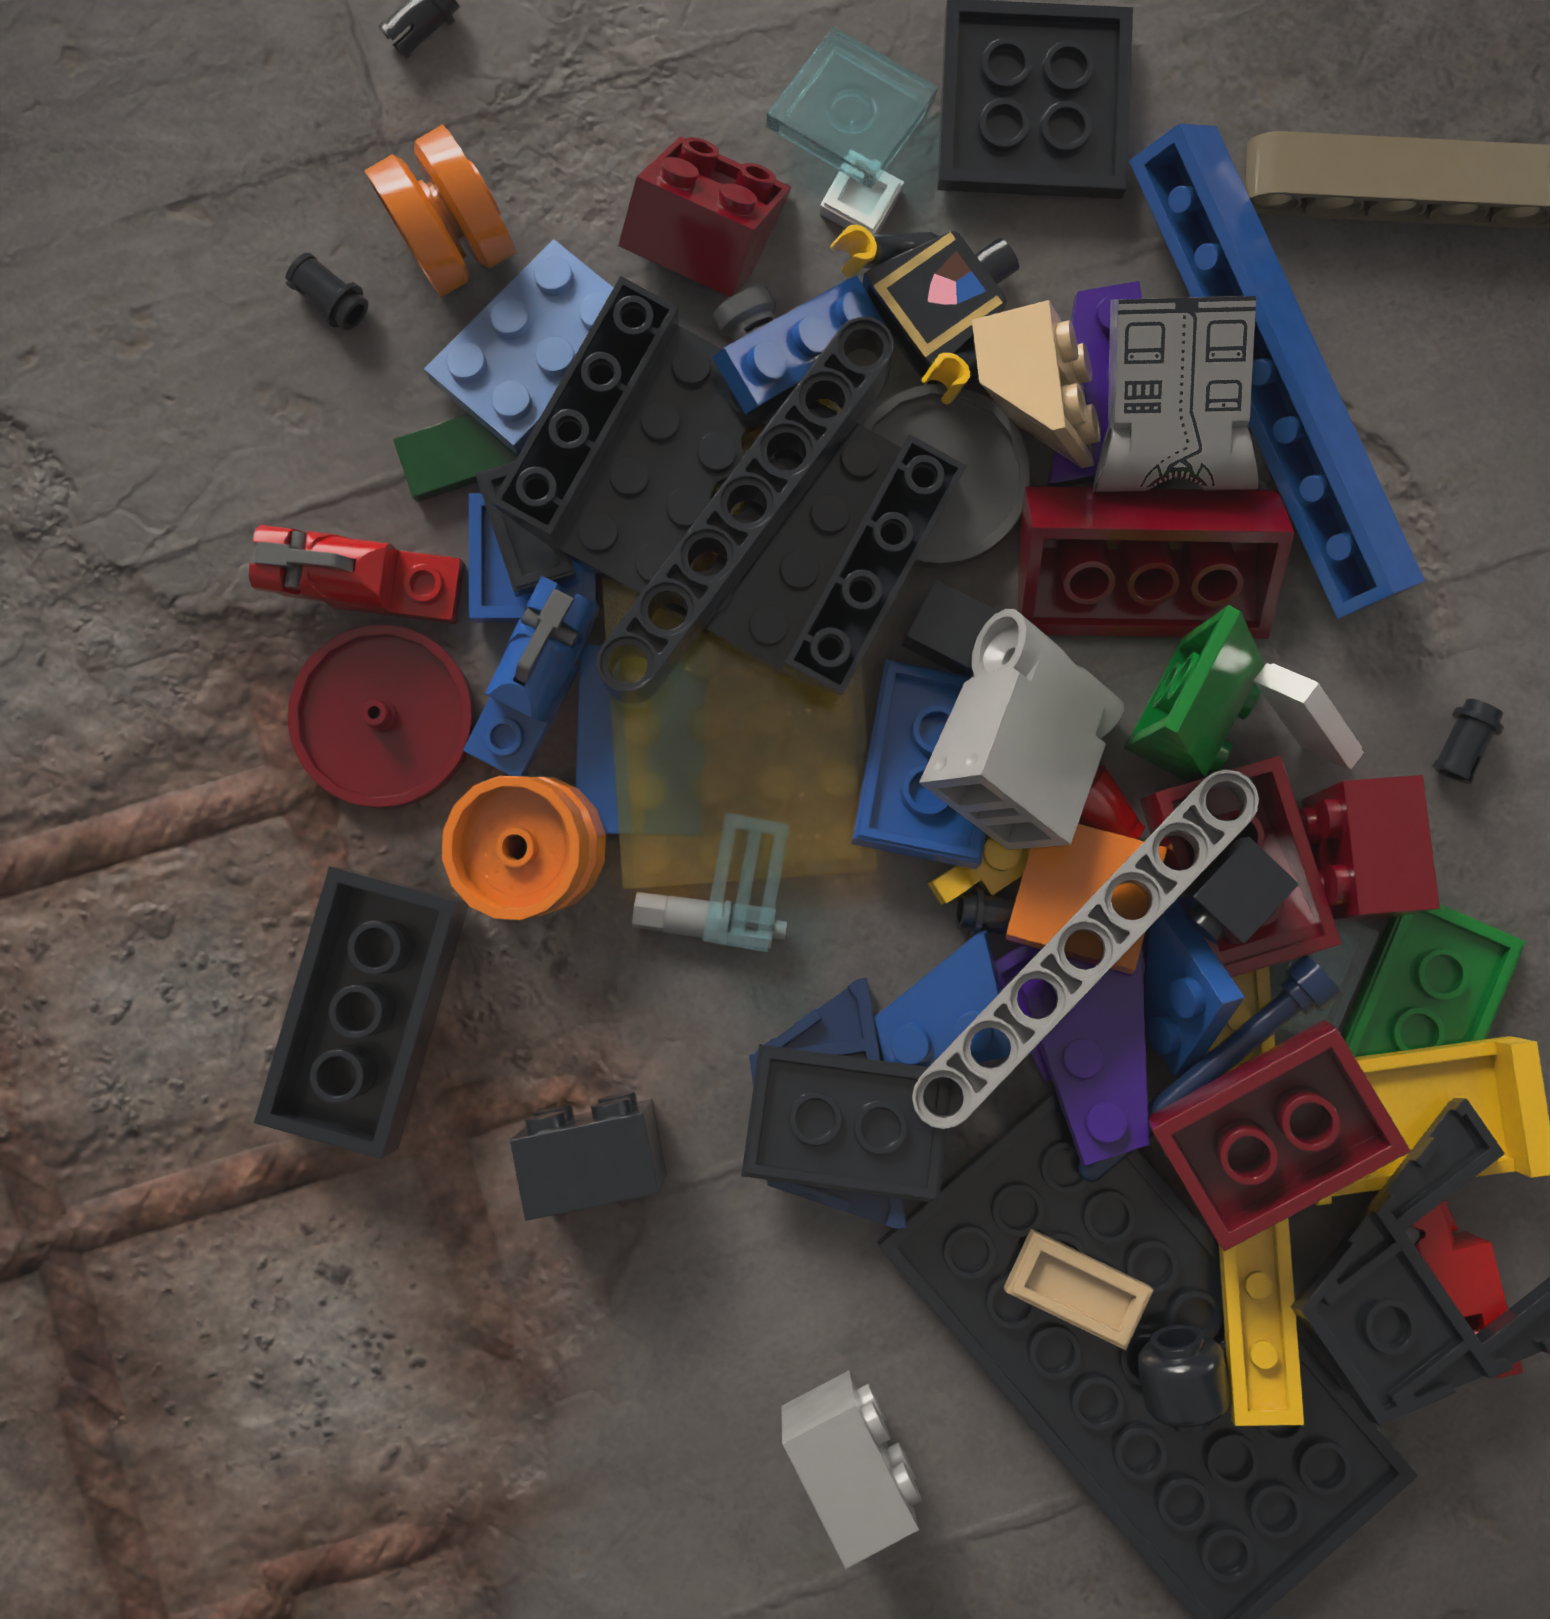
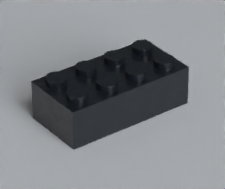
[254,866,469,1159]

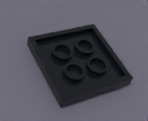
[937,0,1133,199]

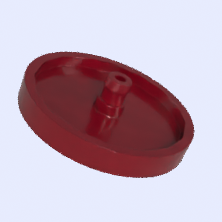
[288,624,476,809]

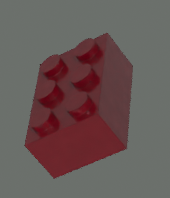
[1148,1020,1411,1252]

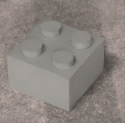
[781,1370,922,1569]

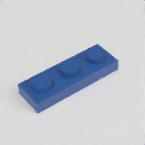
[712,275,887,414]

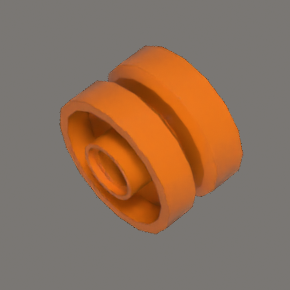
[364,124,517,298]
[442,776,606,920]

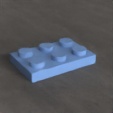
[424,239,614,455]

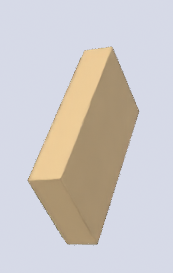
[1003,1229,1153,1350]

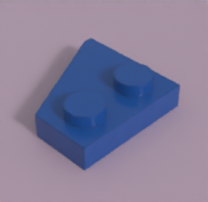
[1144,899,1245,1076]
[874,930,1011,1067]

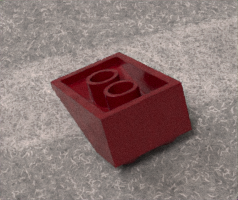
[1139,755,1342,978]

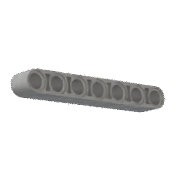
[912,770,1259,1129]

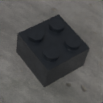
[510,1091,667,1221]

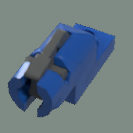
[463,576,601,776]

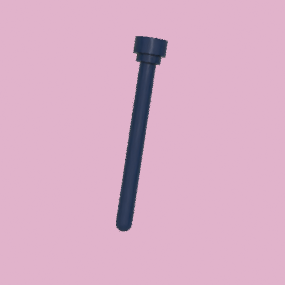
[1078,955,1342,1182]

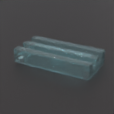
[703,813,790,952]

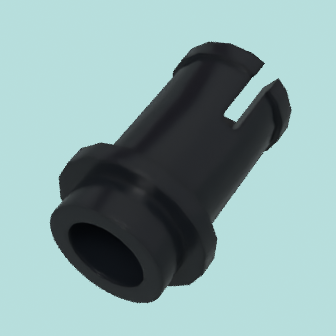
[378,0,460,60]
[285,252,368,330]
[1432,698,1504,784]
[956,887,1016,937]

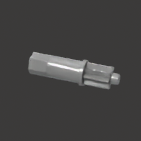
[632,892,787,949]

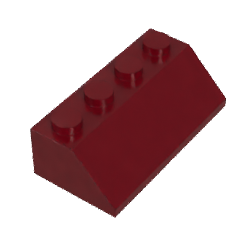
[1018,486,1295,639]

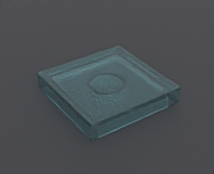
[766,26,938,189]

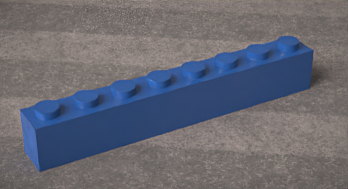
[1129,123,1425,619]

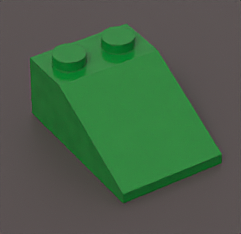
[1124,605,1264,783]

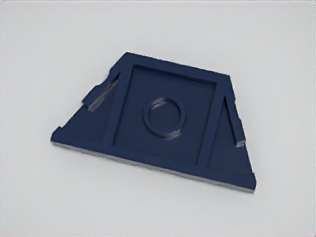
[749,978,907,1229]

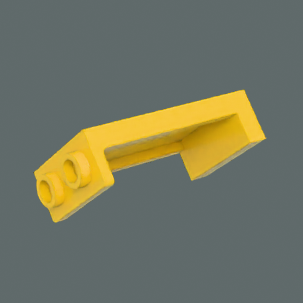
[1314,1036,1550,1206]

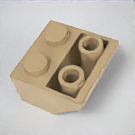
[972,300,1100,468]

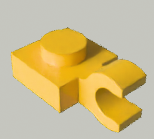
[927,834,1030,905]

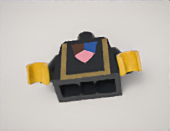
[830,225,1019,405]

